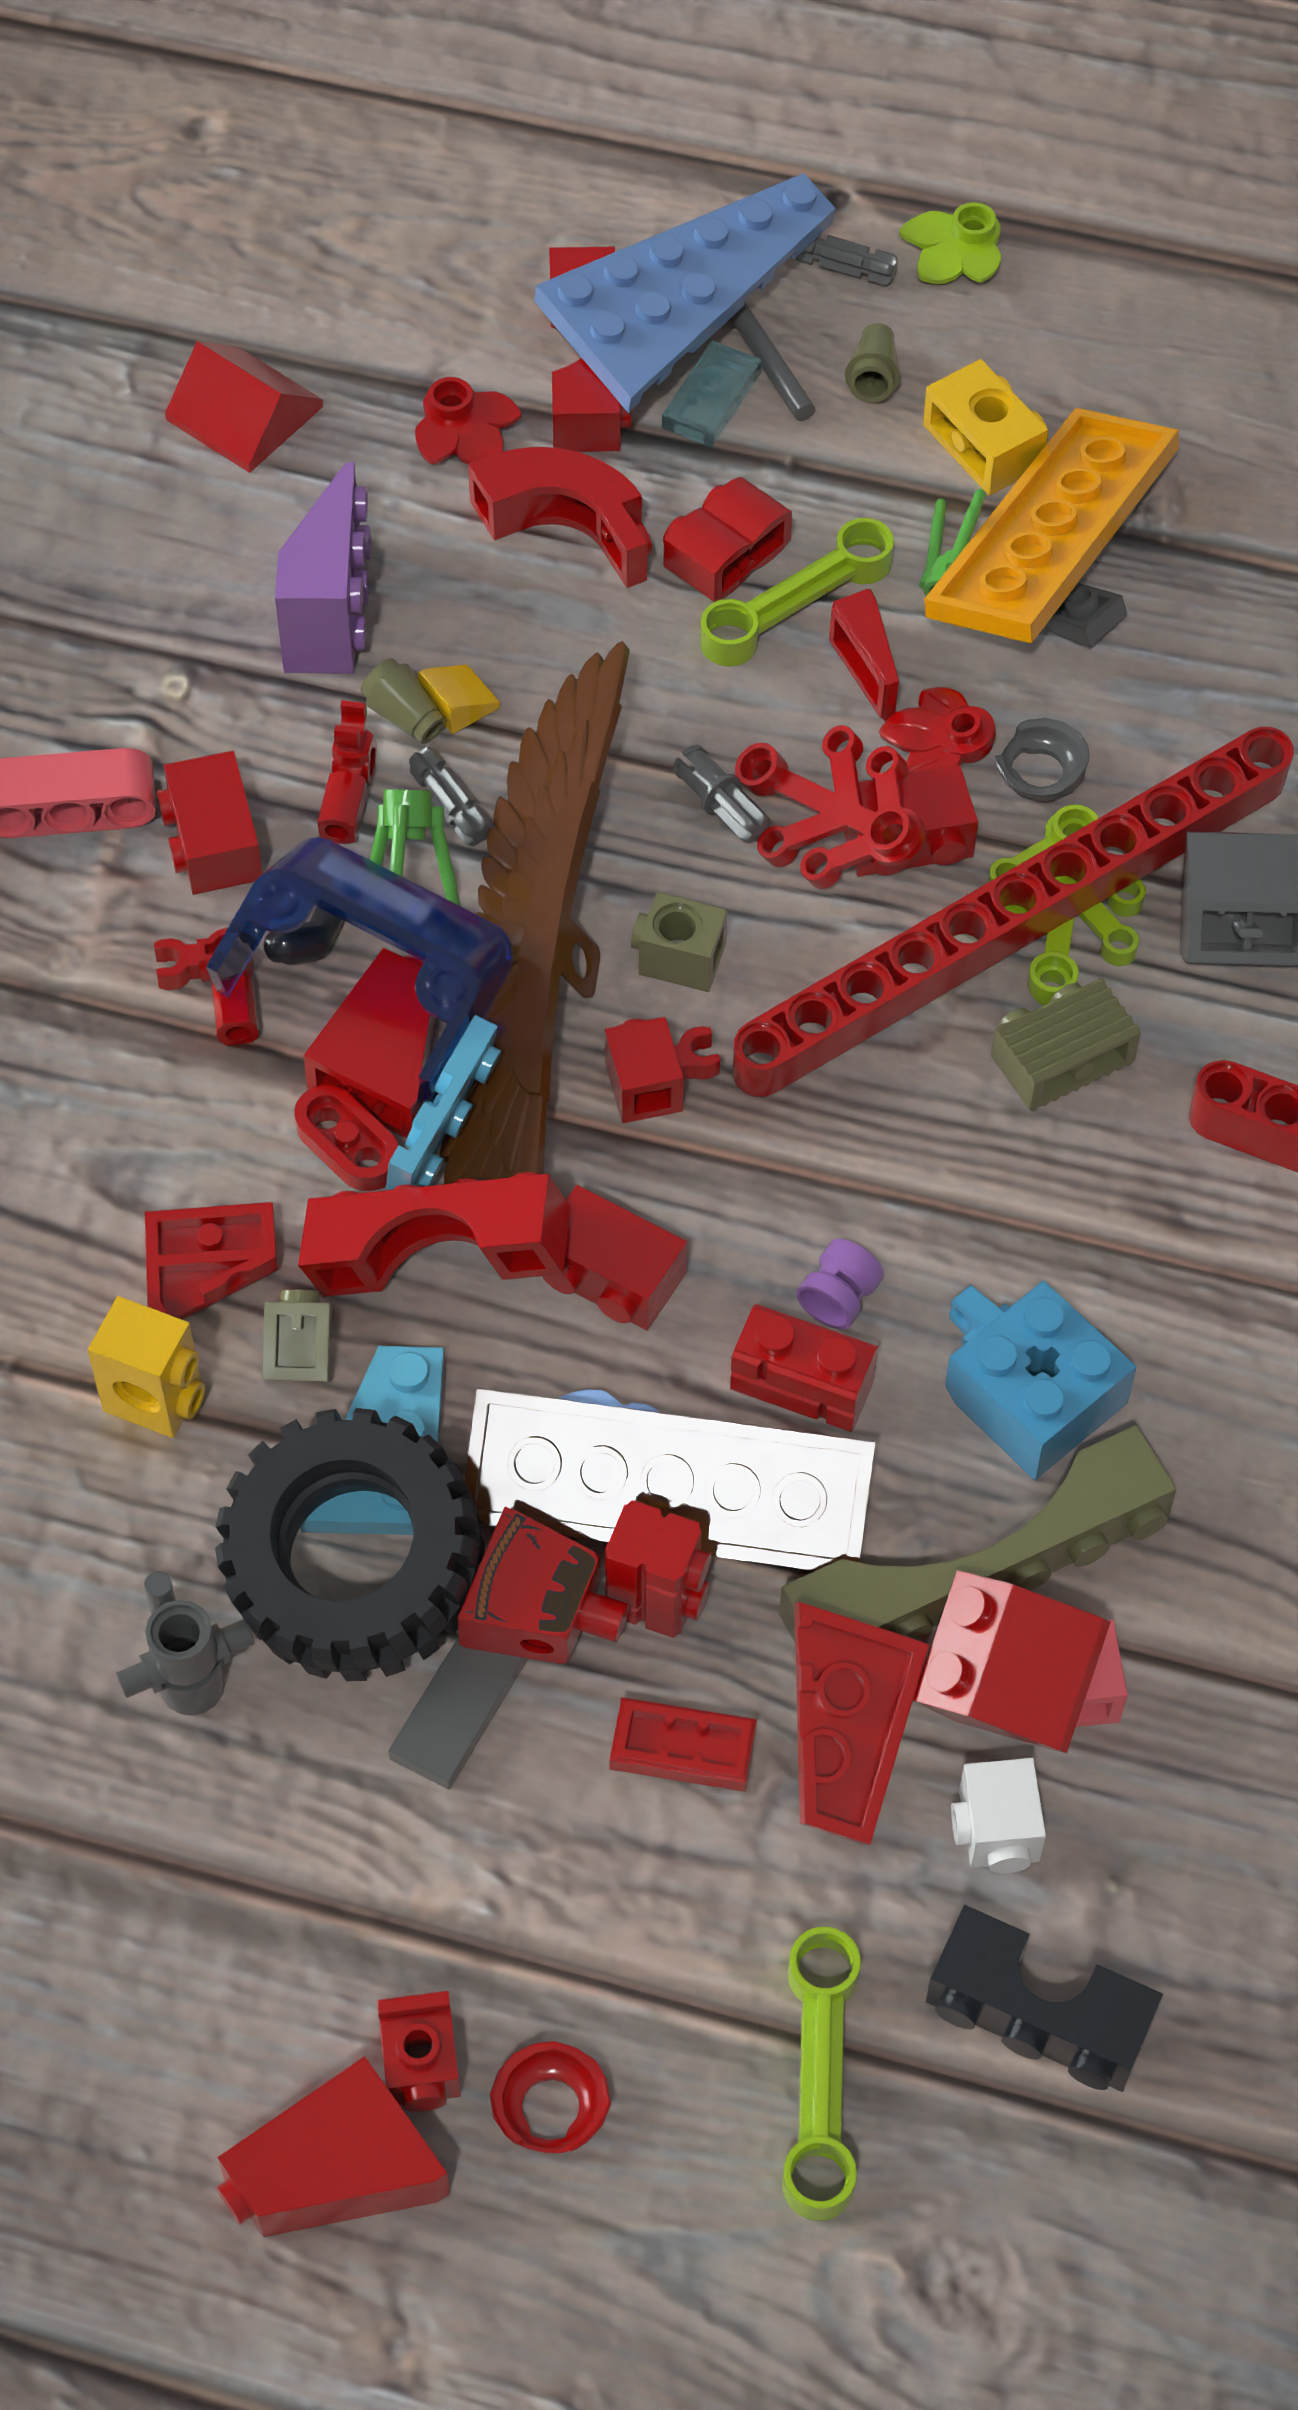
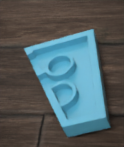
[386,1015,502,1190]
[300,1346,444,1535]

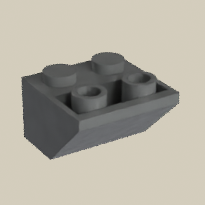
[1180,831,1298,966]

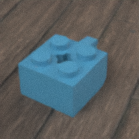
[945,1280,1137,1481]

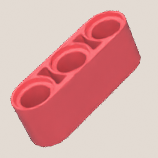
[0,748,156,838]

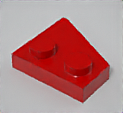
[144,1202,277,1320]

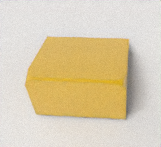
[418,664,500,734]

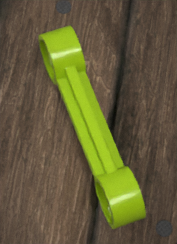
[700,518,894,667]
[782,1926,861,2221]

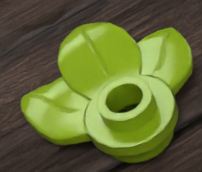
[899,202,1001,284]

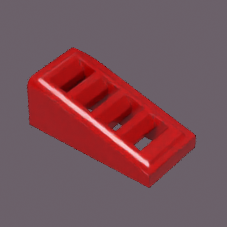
[829,589,899,722]

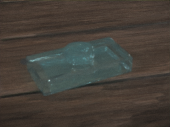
[662,340,762,448]

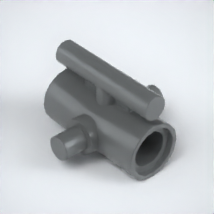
[116,1571,255,1716]

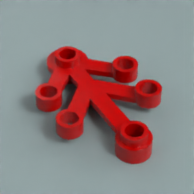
[735,725,925,889]

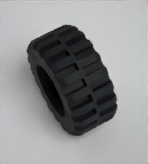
[215,1408,485,1682]

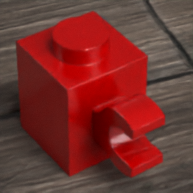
[605,1017,720,1124]

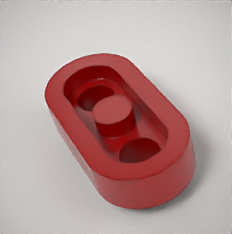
[294,1085,398,1191]

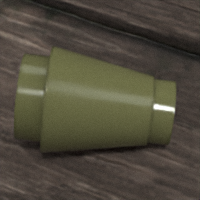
[845,323,900,403]
[361,658,447,744]

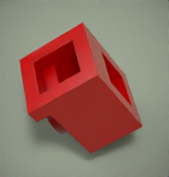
[377,1991,461,2112]

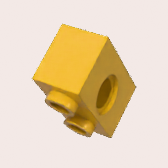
[923,359,1048,496]
[87,1295,205,1438]

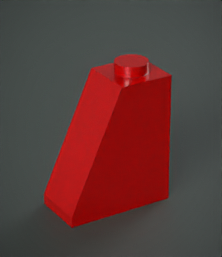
[303,947,439,1139]
[216,2056,450,2237]

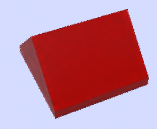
[165,341,323,473]

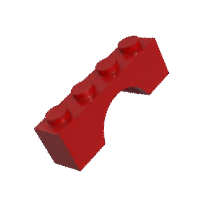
[549,246,631,452]
[298,1172,571,1297]

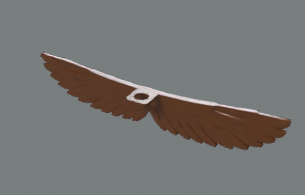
[439,641,630,1184]

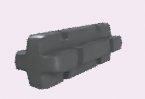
[795,234,898,286]
[409,747,491,846]

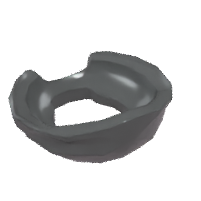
[995,718,1090,801]

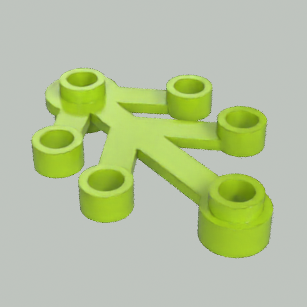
[988,804,1146,1005]

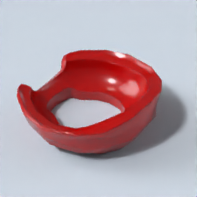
[489,2041,611,2153]

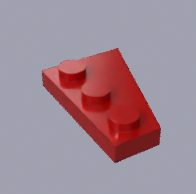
[794,1602,929,1845]

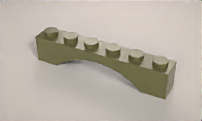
[779,1425,1177,1642]

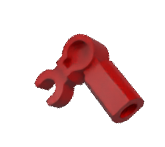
[317,700,377,844]
[154,928,259,1046]

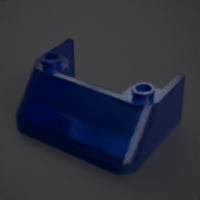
[206,837,513,1103]

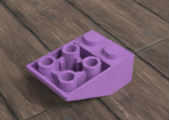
[275,462,371,674]

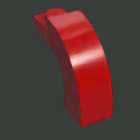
[468,447,652,588]

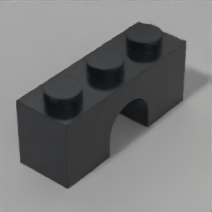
[926,1904,1163,2092]

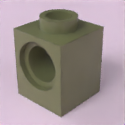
[631,892,728,992]

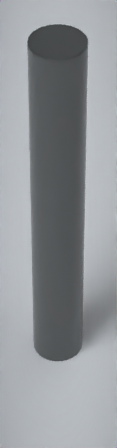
[730,302,815,421]

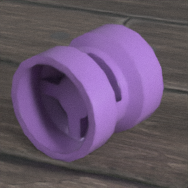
[796,1239,884,1329]

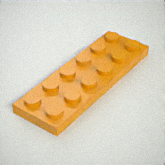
[924,408,1179,644]

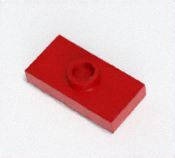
[609,1697,757,1792]

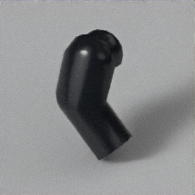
[263,898,346,965]

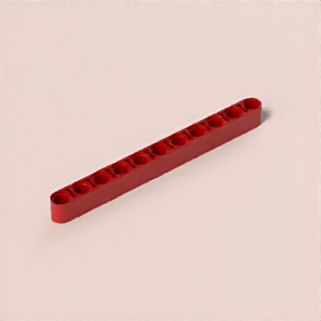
[732,726,1294,1097]

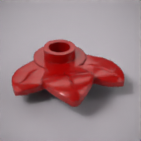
[415,377,522,465]
[879,687,996,774]

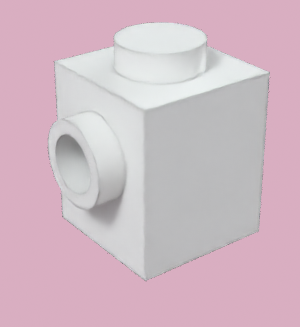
[951,1758,1046,1874]

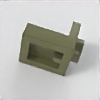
[262,1290,334,1382]

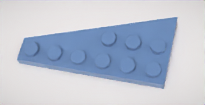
[534,173,836,413]

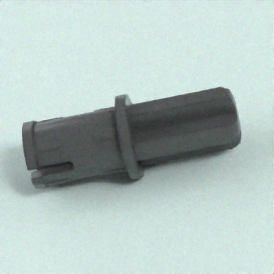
[673,745,769,843]

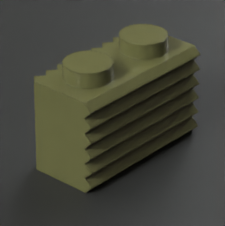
[991,978,1141,1112]

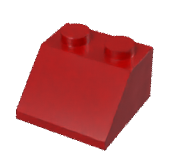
[913,1570,1111,1754]

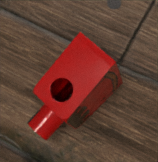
[458,1506,630,1664]

